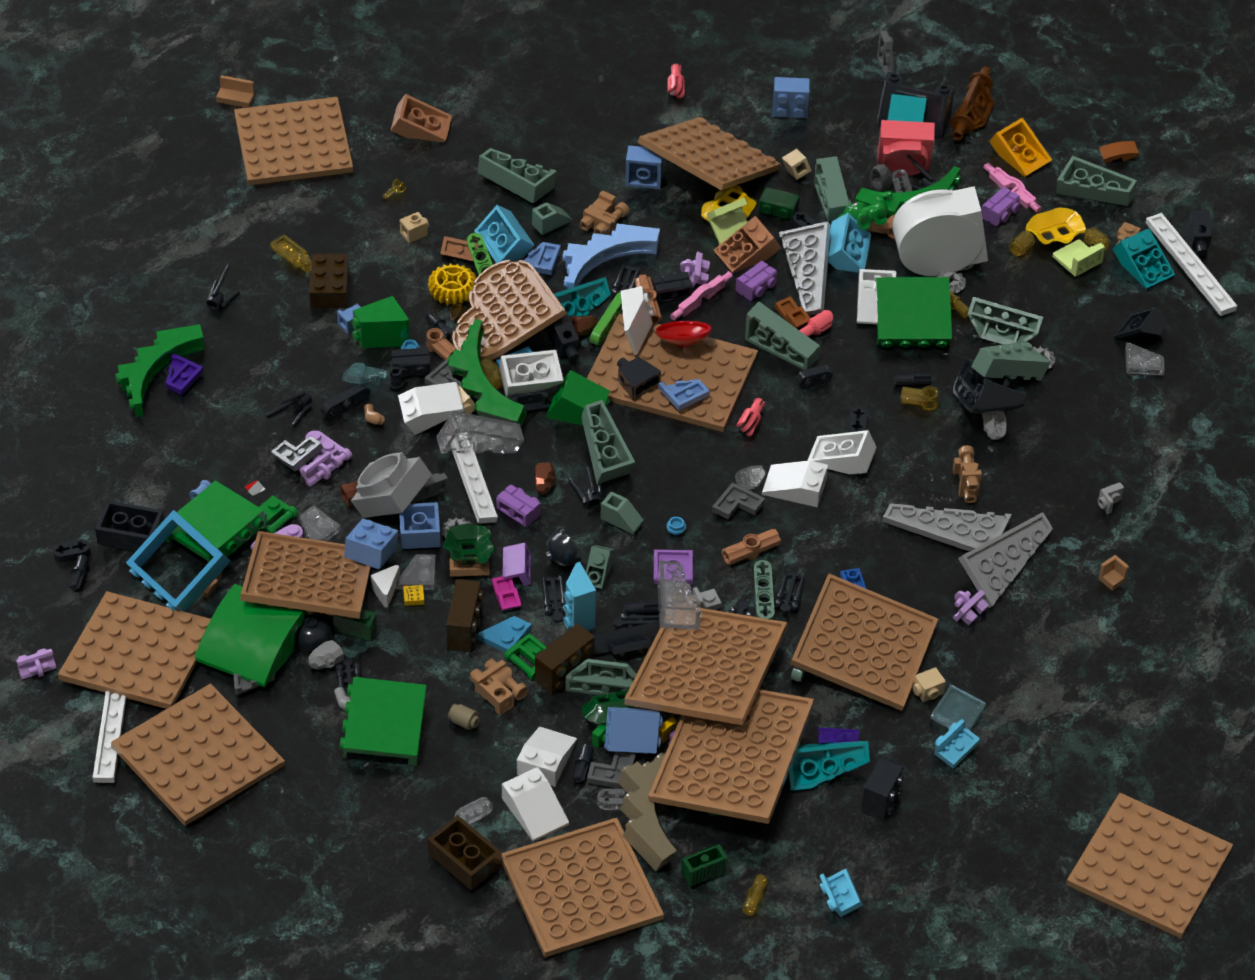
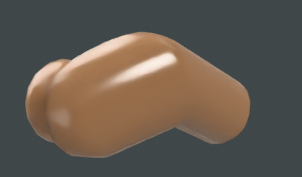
[364,404,385,425]

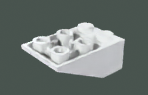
[857,269,896,324]

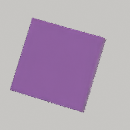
[654,550,693,585]

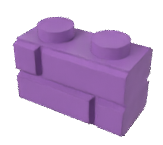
[981,187,1020,227]
[736,261,777,301]
[496,484,541,527]

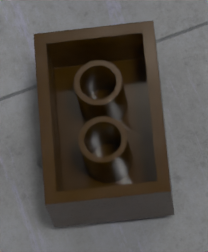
[309,254,349,308]
[446,579,484,653]
[535,623,595,695]
[427,815,502,891]

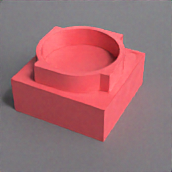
[877,120,934,176]

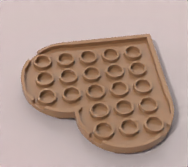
[452,260,567,361]

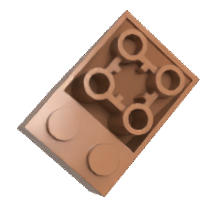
[714,216,781,273]

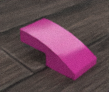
[491,576,522,611]

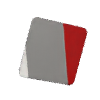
[245,480,265,496]

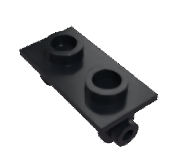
[510,390,550,412]

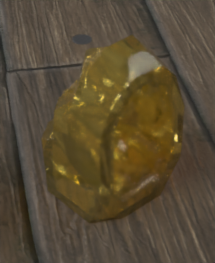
[481,358,503,390]

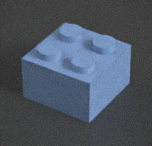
[773,77,809,118]
[625,145,663,189]
[399,502,440,549]
[344,519,398,569]

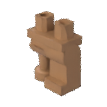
[580,190,630,236]
[953,445,982,503]
[470,658,529,716]

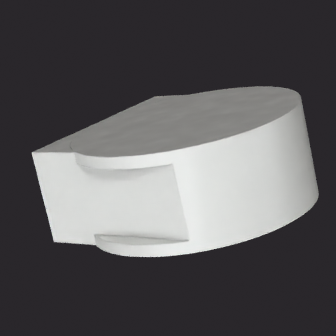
[893,186,988,276]

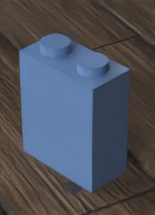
[604,707,662,753]

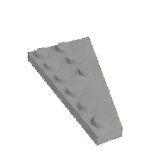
[779,221,831,316]
[883,504,1012,551]
[958,512,1053,608]

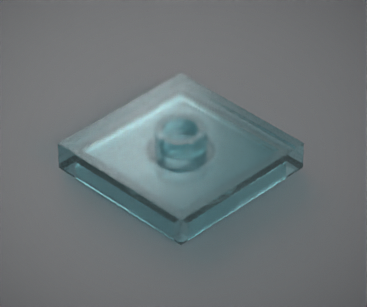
[930,685,986,730]

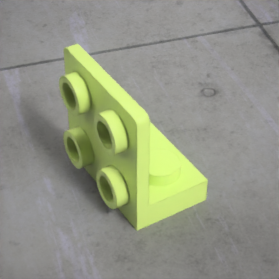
[707,197,747,245]
[1052,239,1105,277]

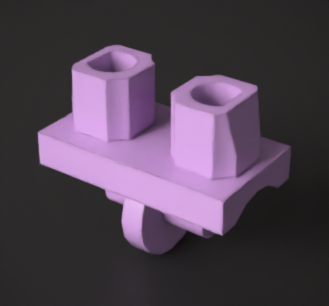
[680,252,710,288]
[299,452,335,487]
[953,589,989,625]
[16,648,56,679]

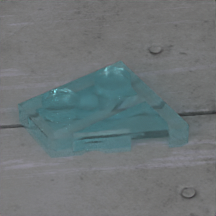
[342,363,387,384]

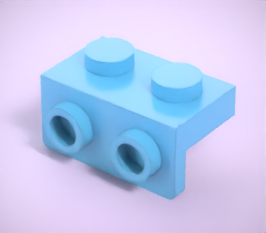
[935,719,980,768]
[820,869,863,917]

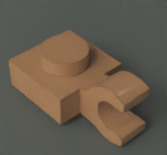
[1116,222,1141,245]

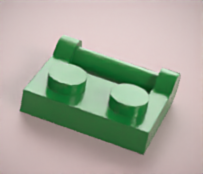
[259,496,299,533]
[504,633,546,681]

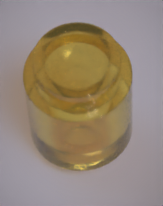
[1083,227,1111,251]
[1009,231,1035,256]

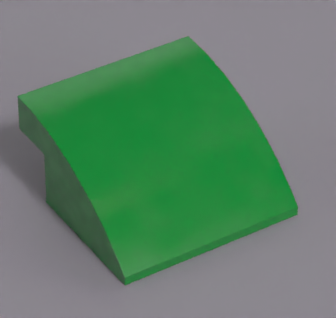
[194,584,304,687]

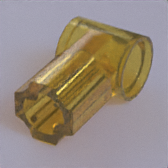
[901,386,938,411]

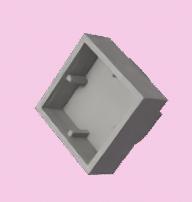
[351,452,432,518]

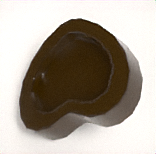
[449,304,464,322]

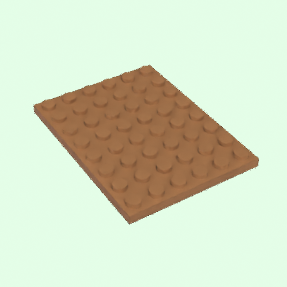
[587,314,758,432]
[625,603,787,725]
[648,689,814,824]

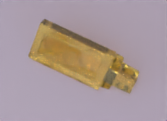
[270,234,311,272]

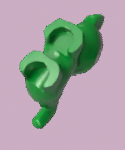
[838,191,893,230]

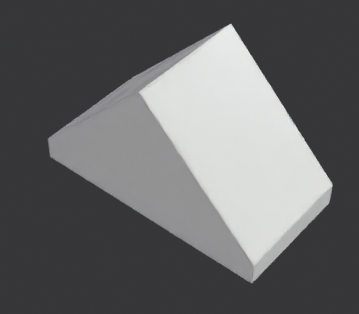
[371,565,400,607]

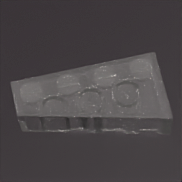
[437,411,524,453]
[657,561,702,630]

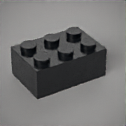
[95,500,164,554]

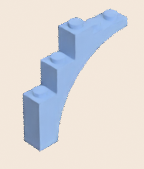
[563,224,660,289]

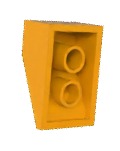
[989,117,1052,177]

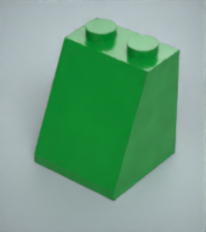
[351,296,410,348]
[546,370,610,425]

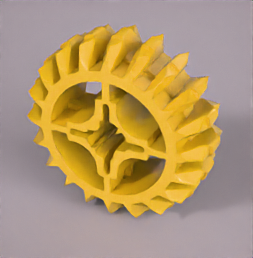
[428,263,476,306]

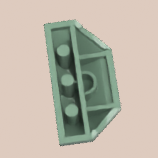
[968,297,1044,345]
[565,659,637,695]

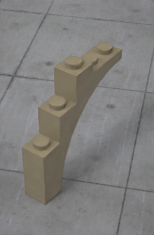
[618,753,677,871]

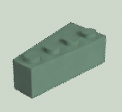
[745,302,820,370]
[581,400,635,484]

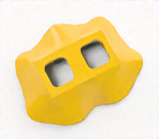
[701,185,756,223]
[1026,208,1086,245]

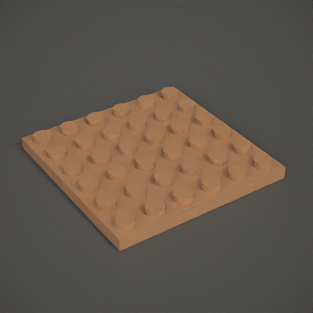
[234,97,353,185]
[638,117,781,190]
[240,531,371,619]
[790,573,938,711]
[58,591,211,709]
[111,684,285,826]
[1066,793,1233,938]
[502,818,664,957]

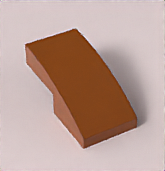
[1099,141,1140,164]
[774,296,811,328]

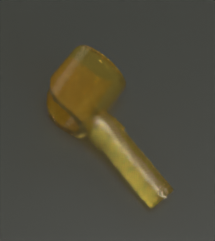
[382,179,406,199]

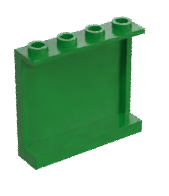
[874,277,952,348]
[165,480,267,563]
[340,677,426,766]

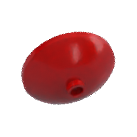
[656,321,711,348]

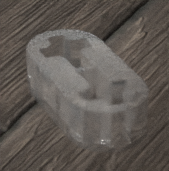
[892,169,912,193]
[597,789,627,810]
[454,797,493,824]

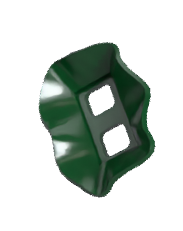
[443,524,495,565]
[582,690,646,724]

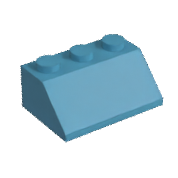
[475,205,534,263]
[828,213,871,272]
[564,562,596,631]

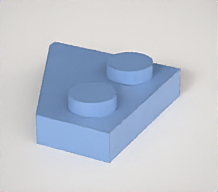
[518,242,560,275]
[658,379,710,410]

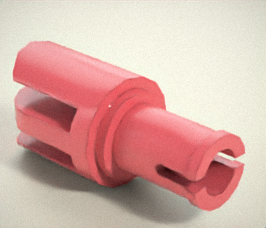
[668,64,685,99]
[799,310,833,337]
[736,398,765,436]

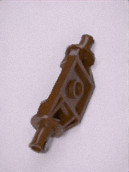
[950,67,994,140]

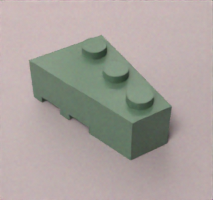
[814,156,851,221]

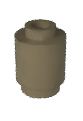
[448,704,480,730]

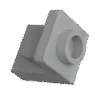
[1098,482,1124,514]
[690,587,722,610]

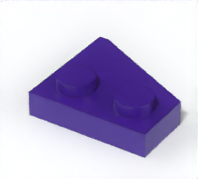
[166,354,203,395]
[817,727,859,743]

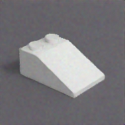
[621,286,654,355]
[499,350,564,399]
[398,382,465,435]
[808,430,876,474]
[762,460,828,507]
[517,727,577,786]
[502,767,569,842]

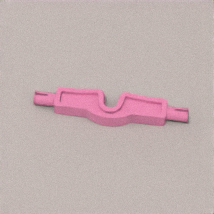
[983,163,1042,213]
[670,271,733,321]

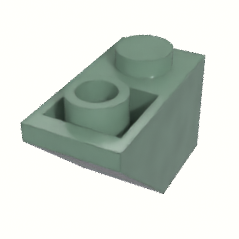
[532,203,572,235]
[601,492,644,535]
[586,545,615,589]

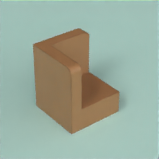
[1099,555,1129,591]

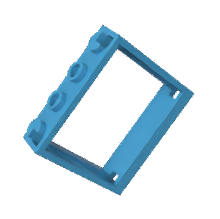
[126,510,231,612]

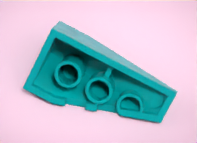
[554,277,611,317]
[787,741,870,790]

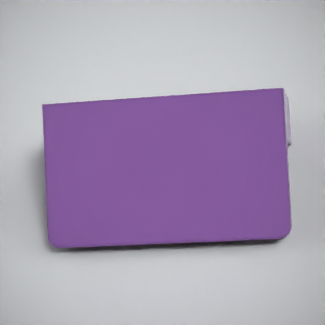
[503,543,532,586]

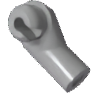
[334,687,350,710]

